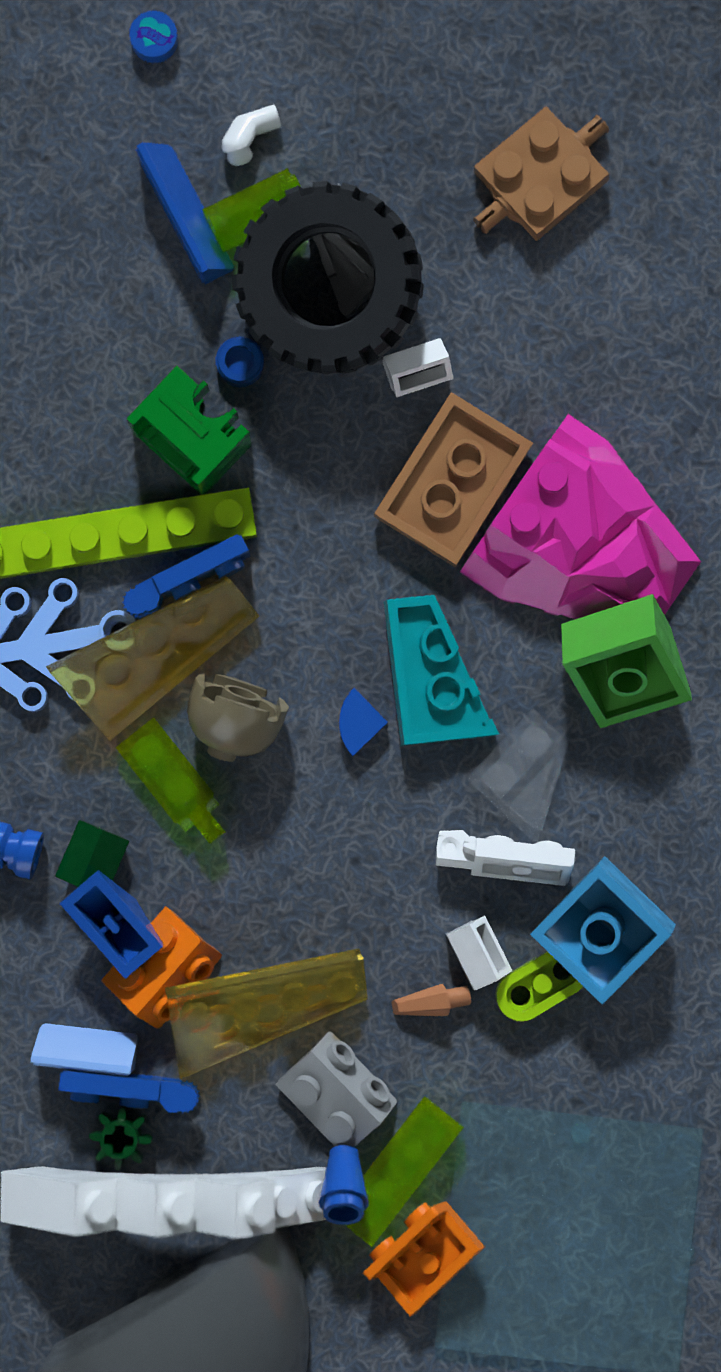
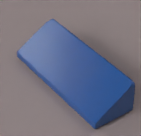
[136,142,234,284]

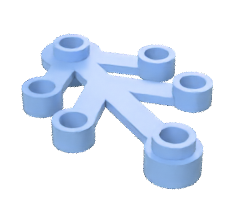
[0,578,139,712]

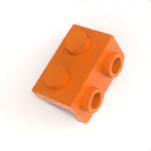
[101,906,222,1029]
[363,1201,485,1316]

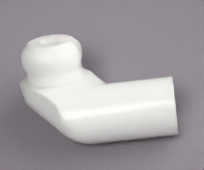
[222,105,281,166]

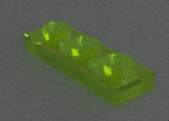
[345,1096,464,1247]

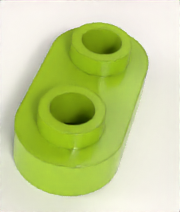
[495,951,583,1021]

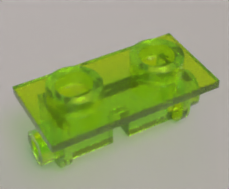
[202,168,301,253]

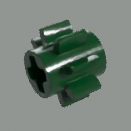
[89,1106,153,1170]

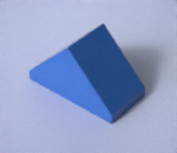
[59,870,164,979]

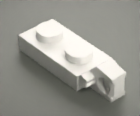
[436,830,575,886]

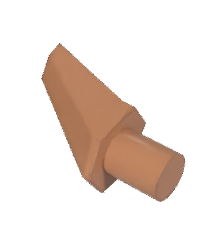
[391,984,471,1016]

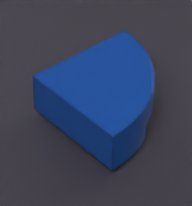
[339,688,388,757]

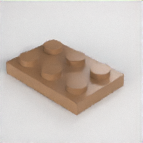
[374,392,533,568]

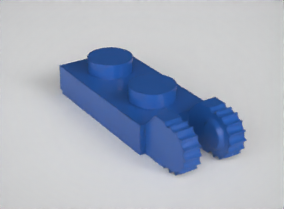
[122,534,251,620]
[58,1069,200,1114]

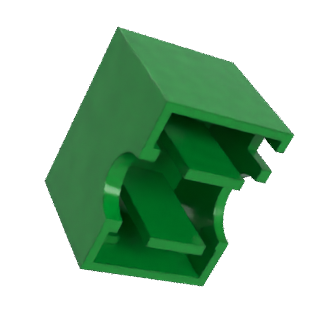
[126,366,252,495]

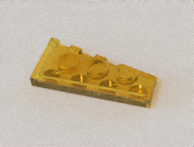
[46,576,259,741]
[165,948,368,1080]

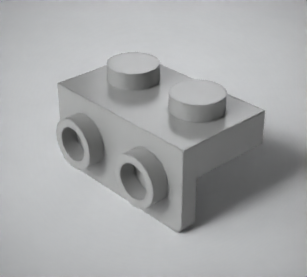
[275,1031,397,1147]

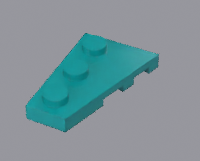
[383,595,499,746]

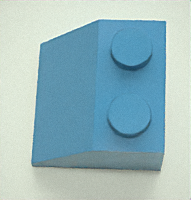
[530,856,676,1004]

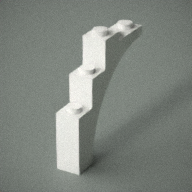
[0,1167,326,1239]

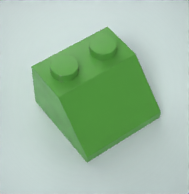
[561,594,692,728]

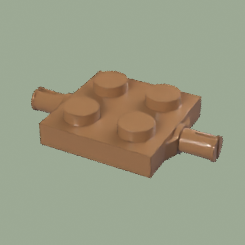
[473,106,609,241]

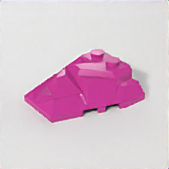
[460,414,701,619]

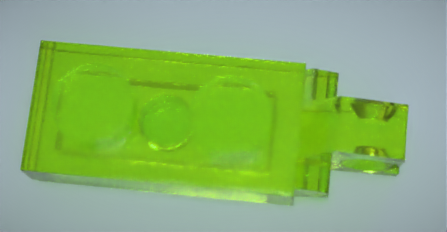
[115,717,226,844]

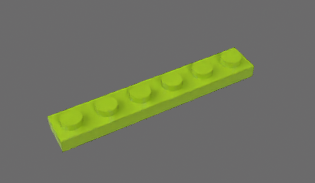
[0,488,257,579]

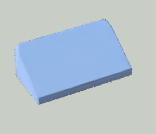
[31,1023,138,1076]

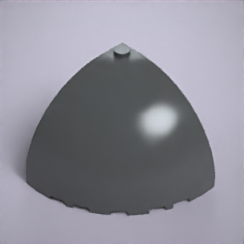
[39,1226,310,1372]

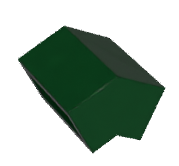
[55,820,129,887]

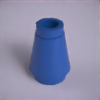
[318,1145,369,1225]

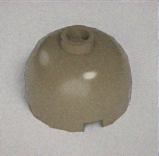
[187,674,289,762]

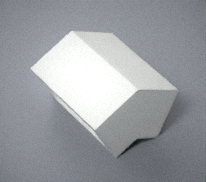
[383,338,454,397]
[446,916,513,991]

